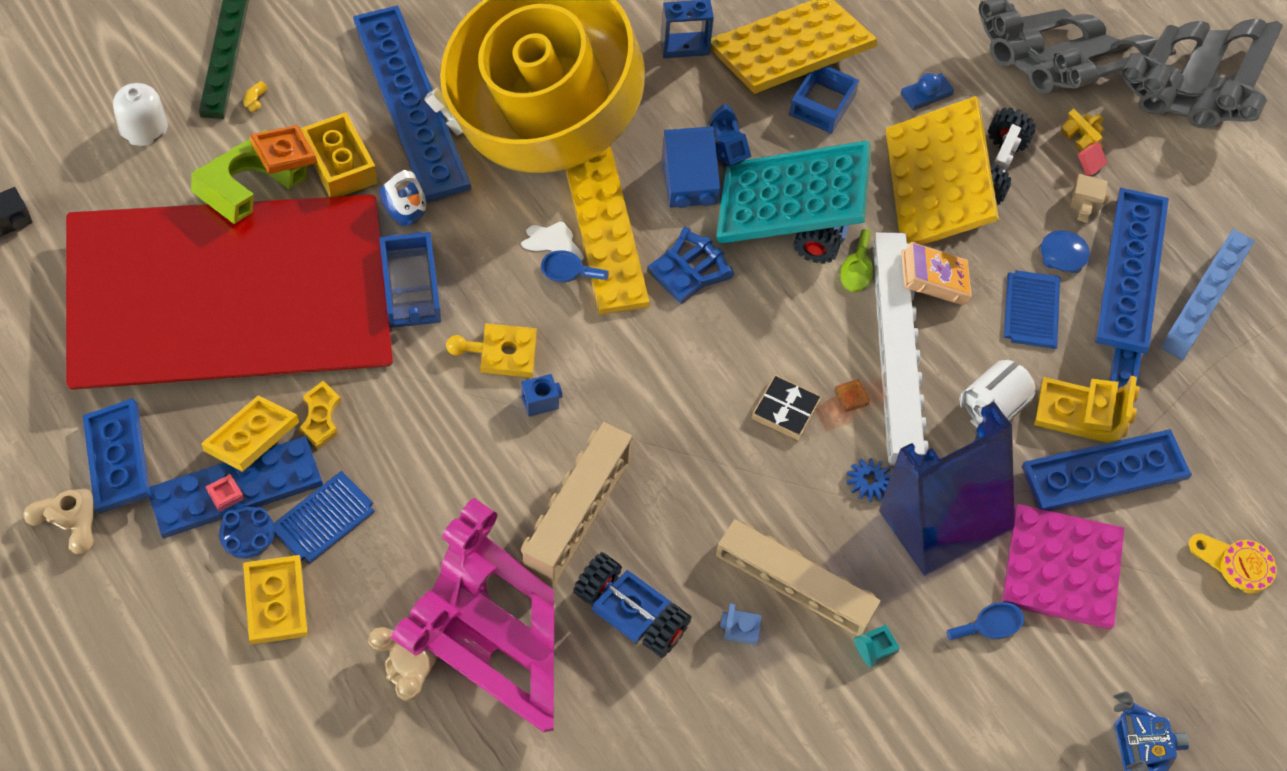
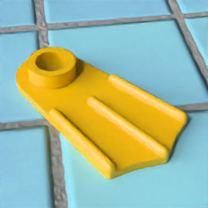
[1188,534,1229,572]

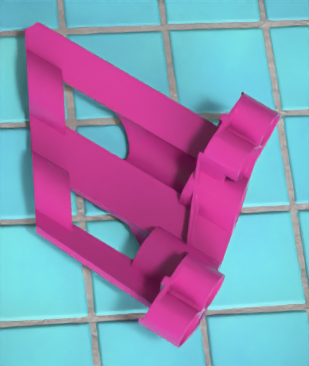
[391,498,554,732]

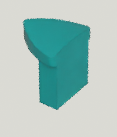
[854,624,900,667]

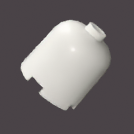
[113,83,168,146]

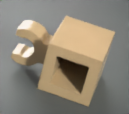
[1069,174,1110,223]

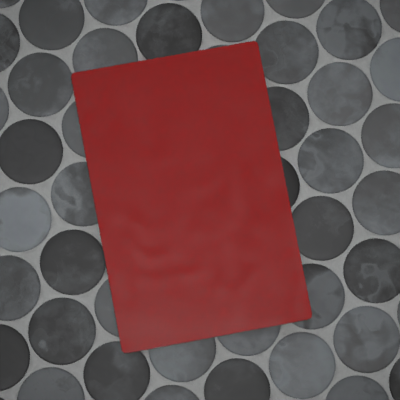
[66,195,393,390]

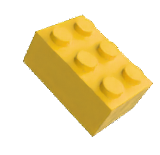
[300,112,377,197]

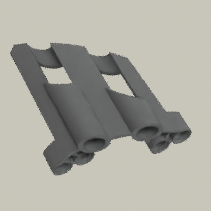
[978,0,1176,94]
[1121,19,1283,129]

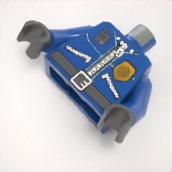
[1113,691,1189,771]

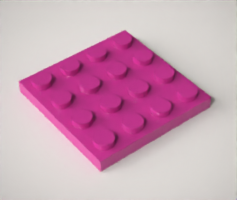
[1002,504,1124,629]

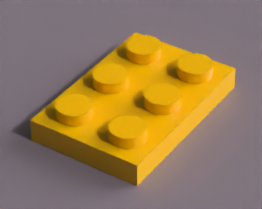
[201,395,299,472]
[243,555,308,645]

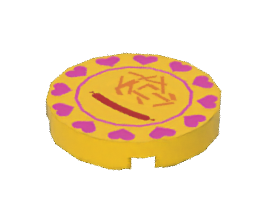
[1220,540,1277,594]

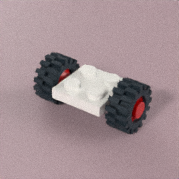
[988,107,1036,205]

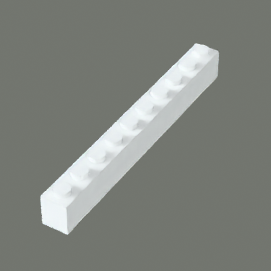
[872,232,928,467]

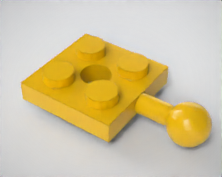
[446,323,537,378]

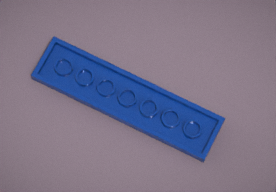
[1095,188,1169,354]

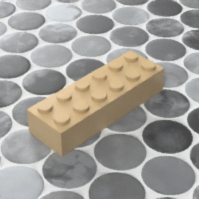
[521,422,632,589]

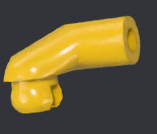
[243,81,268,113]

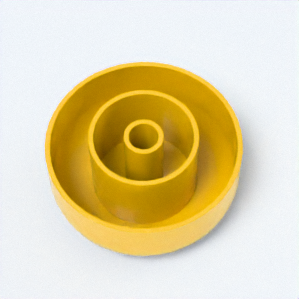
[440,0,645,173]

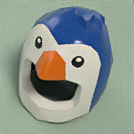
[379,170,426,226]

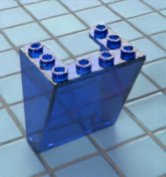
[879,402,1015,576]

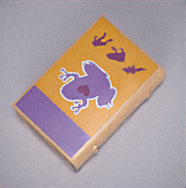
[901,242,972,305]

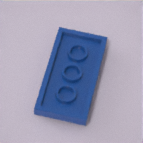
[82,398,151,514]

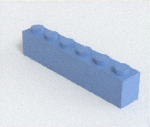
[1161,229,1255,360]

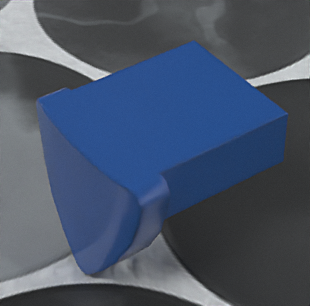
[708,104,740,137]

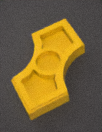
[299,381,341,450]

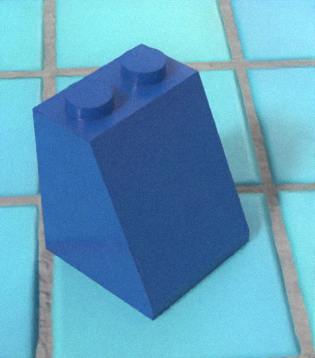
[661,126,720,208]

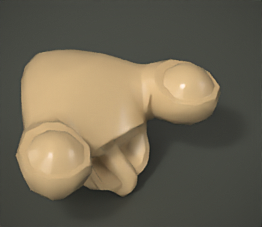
[23,489,94,554]
[368,627,438,701]

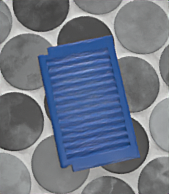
[1004,270,1060,349]
[273,471,375,563]

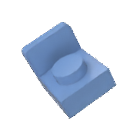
[720,603,762,645]

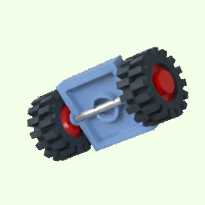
[793,225,849,264]

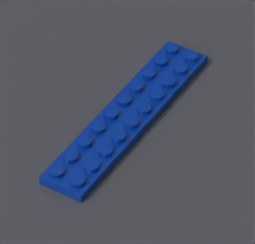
[353,5,471,202]

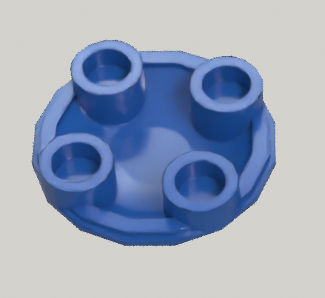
[1041,230,1090,273]
[219,506,275,559]

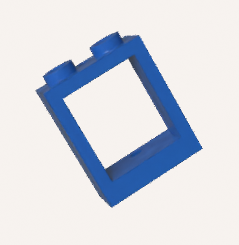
[660,0,714,59]
[789,66,859,134]

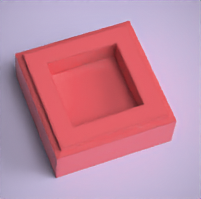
[1077,142,1107,176]
[206,474,244,512]

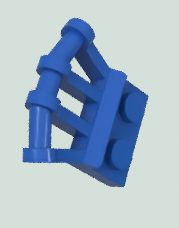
[647,227,735,304]

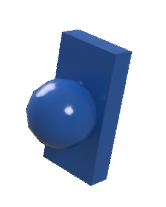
[901,73,954,110]

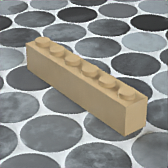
[716,519,881,636]

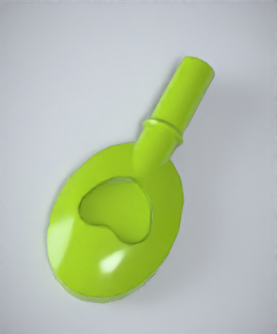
[840,229,873,292]

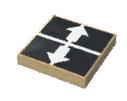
[751,375,822,441]

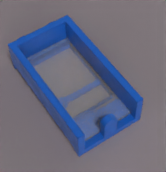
[379,232,441,328]

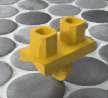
[1061,109,1105,151]

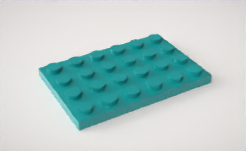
[716,140,871,244]

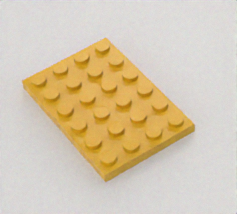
[710,0,877,94]
[885,96,999,245]

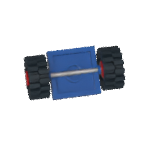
[573,552,692,658]

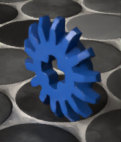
[846,458,895,502]

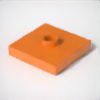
[250,125,316,174]

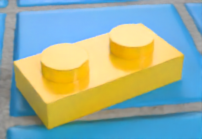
[1084,379,1118,432]

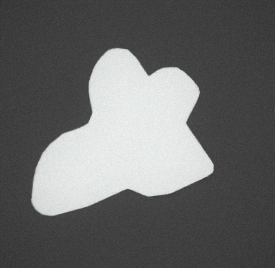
[521,222,584,261]

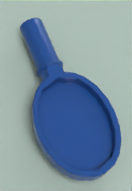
[541,250,609,283]
[946,602,1024,640]

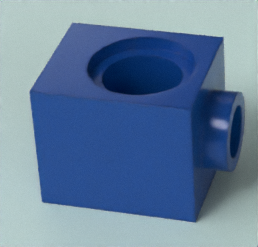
[715,130,752,165]
[521,374,563,417]

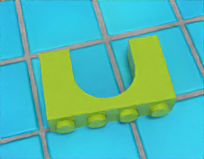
[191,129,308,224]

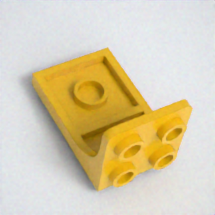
[1034,376,1140,443]

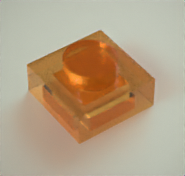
[834,379,870,413]

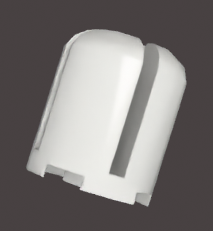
[959,360,1035,433]

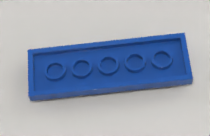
[1022,429,1192,511]
[149,436,323,539]

